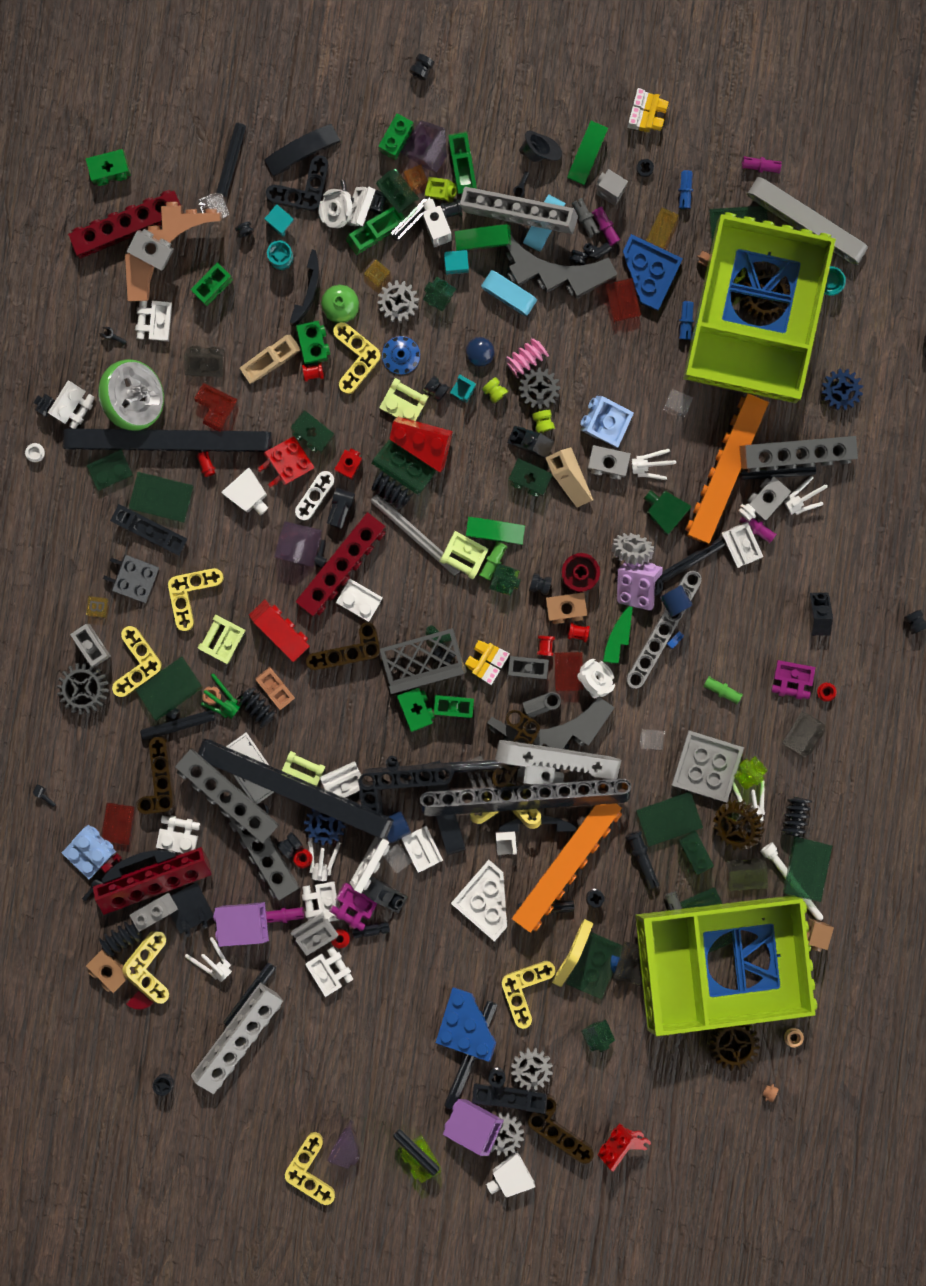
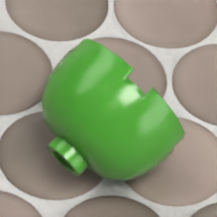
[321,285,360,323]

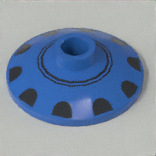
[382,336,420,375]

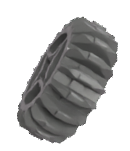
[57,663,109,715]

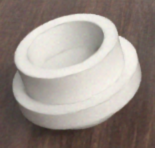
[25,443,45,462]
[738,504,756,521]

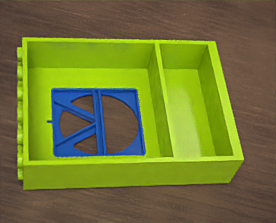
[683,213,836,403]
[635,895,817,1036]

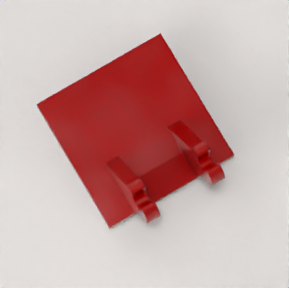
[257,436,315,488]
[597,1123,651,1172]

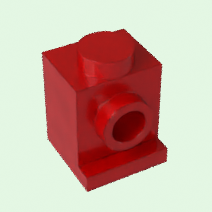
[334,448,363,480]

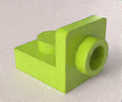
[424,177,457,203]

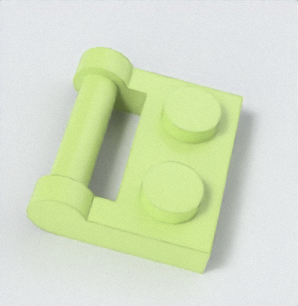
[379,378,429,421]
[439,531,488,579]
[198,614,246,664]
[282,751,326,786]

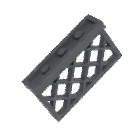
[380,628,467,694]

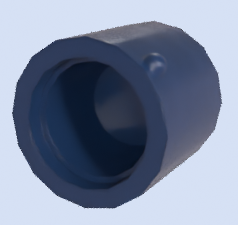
[660,585,693,617]
[387,811,411,843]

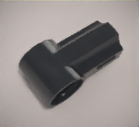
[327,488,355,528]

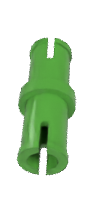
[480,541,508,581]
[703,676,743,705]

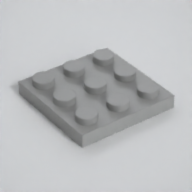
[671,730,744,802]

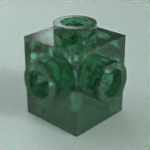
[423,277,456,311]
[489,563,521,596]
[581,1019,615,1052]

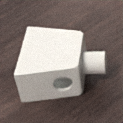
[422,199,452,247]
[222,468,268,516]
[516,764,564,785]
[486,1151,535,1197]

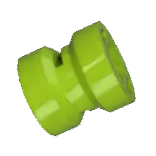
[482,377,508,404]
[532,410,555,433]

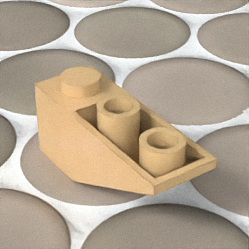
[546,447,593,507]

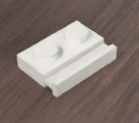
[346,187,375,226]
[722,521,763,568]
[336,579,383,622]
[319,761,361,798]
[401,826,443,873]

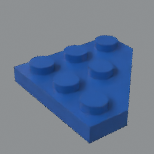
[622,234,683,311]
[436,987,496,1062]

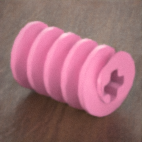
[505,338,549,378]

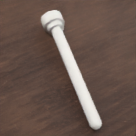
[760,842,823,921]

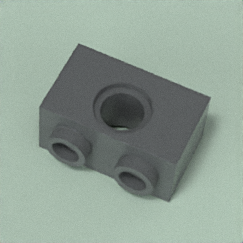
[508,656,549,679]

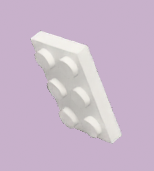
[350,836,390,893]

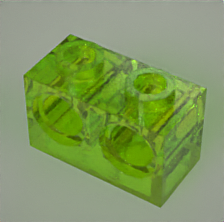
[400,1135,441,1183]

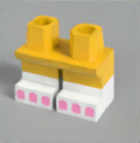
[627,88,669,133]
[465,641,510,685]

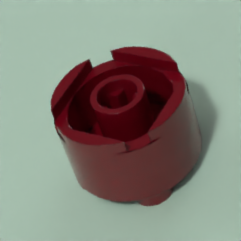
[561,553,600,592]

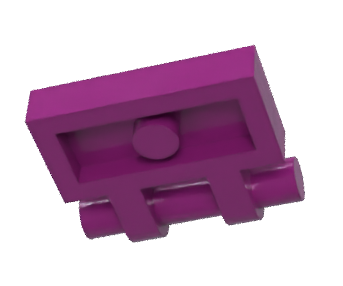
[771,660,816,700]
[329,883,377,931]

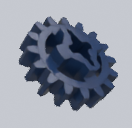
[821,369,863,411]
[304,809,346,845]

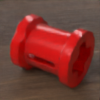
[302,362,324,382]
[567,622,590,642]
[537,635,555,656]

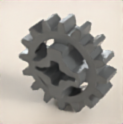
[519,367,561,410]

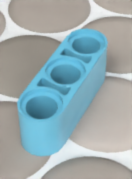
[523,194,566,252]
[481,270,537,316]

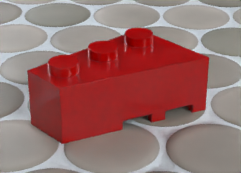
[389,416,453,472]
[249,599,310,662]

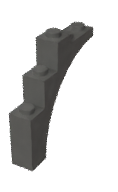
[501,236,617,299]
[487,697,615,749]

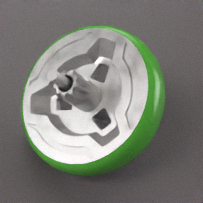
[98,359,164,431]

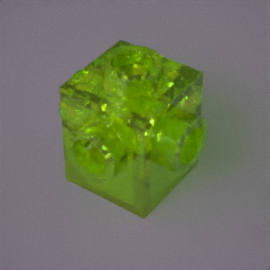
[734,756,768,790]

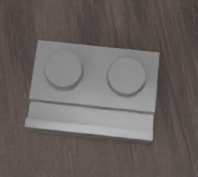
[290,912,339,956]

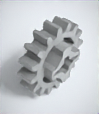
[378,280,419,323]
[612,533,654,565]
[511,1048,553,1090]
[490,1112,524,1156]

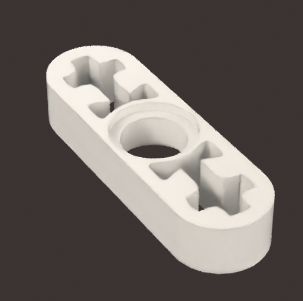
[295,471,335,521]

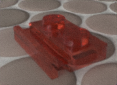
[605,278,641,322]
[554,652,583,691]
[101,802,135,845]

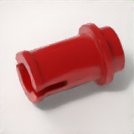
[197,451,216,477]

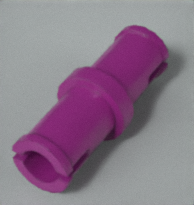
[741,156,782,174]
[592,207,620,246]
[739,516,777,544]
[266,907,305,923]

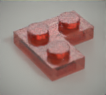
[194,383,238,432]

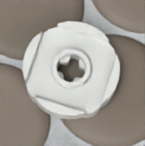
[319,189,353,228]
[577,659,615,698]

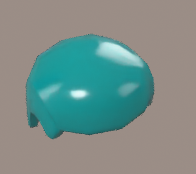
[824,266,846,296]

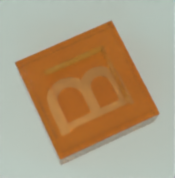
[403,164,428,190]

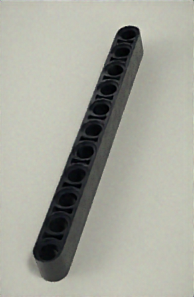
[63,429,272,452]
[198,739,394,839]
[420,779,631,816]

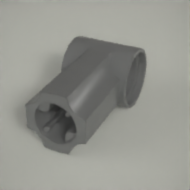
[523,691,561,718]

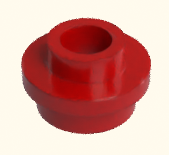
[817,682,837,702]
[293,849,313,868]
[331,929,350,948]

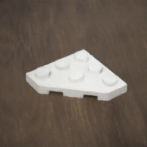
[451,859,507,941]

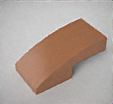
[255,667,295,710]

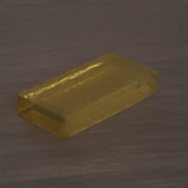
[646,207,679,249]

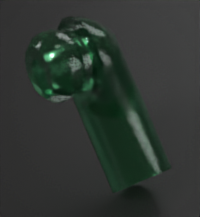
[426,625,452,643]

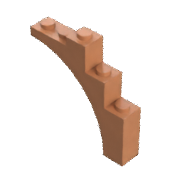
[125,202,222,301]

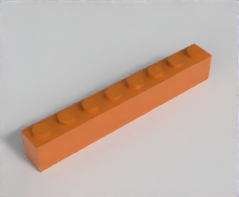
[685,393,769,545]
[511,803,622,933]

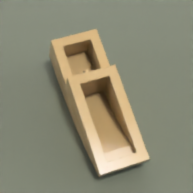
[240,335,302,384]

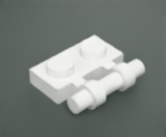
[135,301,172,342]
[48,380,95,429]
[156,815,200,853]
[302,881,339,922]
[305,946,353,997]

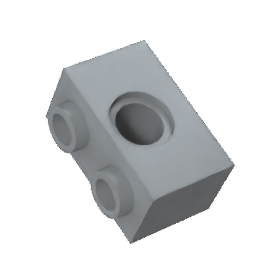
[595,169,628,206]
[127,229,174,270]
[587,445,631,480]
[747,477,791,522]
[70,624,111,667]
[130,893,178,932]

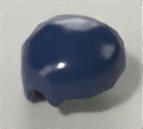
[465,337,495,367]

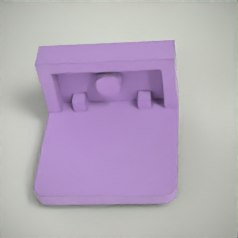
[617,561,663,610]

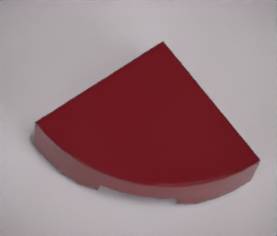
[101,853,122,872]
[126,990,154,1009]

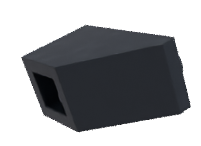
[507,426,554,459]
[809,592,833,636]
[362,876,408,913]

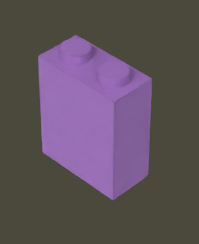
[213,902,269,947]
[443,1099,504,1156]

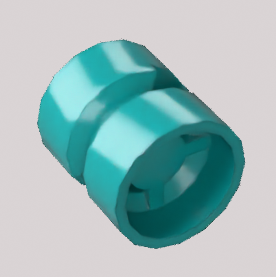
[267,240,294,270]

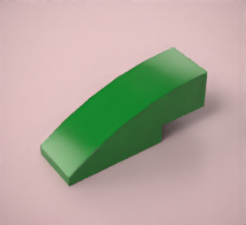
[567,120,608,185]
[448,132,477,194]
[346,205,405,255]
[455,224,511,251]
[466,517,525,545]
[602,606,633,664]

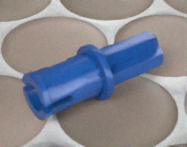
[678,170,694,210]
[679,301,694,340]

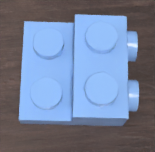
[580,396,634,447]
[62,825,116,879]

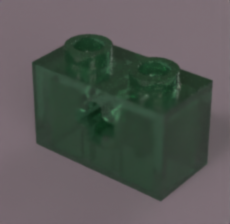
[375,169,419,214]
[290,410,335,453]
[508,458,553,498]
[677,831,714,875]

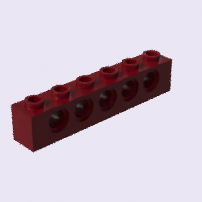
[68,190,184,259]
[295,512,386,617]
[93,847,212,915]

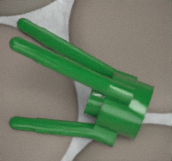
[201,674,240,719]

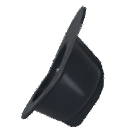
[519,130,562,162]

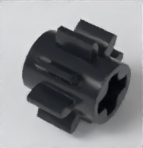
[33,394,55,417]

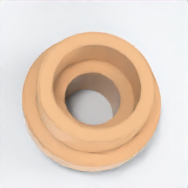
[784,1028,804,1048]

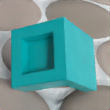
[264,205,294,237]
[444,250,469,275]
[450,374,476,403]

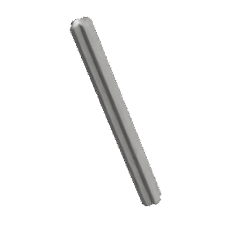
[371,494,460,575]

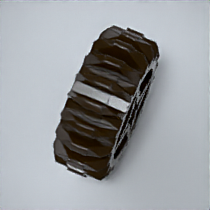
[740,270,790,322]
[713,799,765,851]
[708,1024,760,1071]

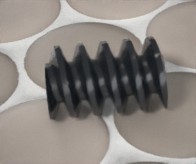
[371,470,414,510]
[236,686,276,729]
[781,796,812,838]
[99,919,142,957]

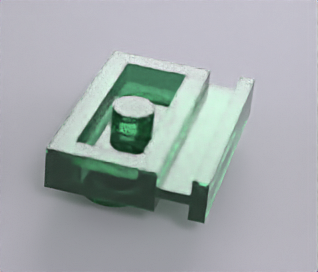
[86,450,134,491]

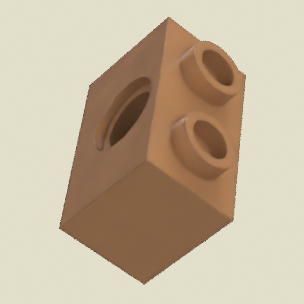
[545,593,587,624]
[807,918,834,952]
[86,949,131,993]

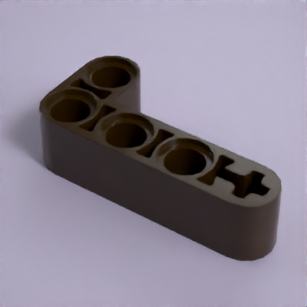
[306,623,380,670]
[492,710,540,787]
[136,737,175,814]
[528,1094,594,1164]

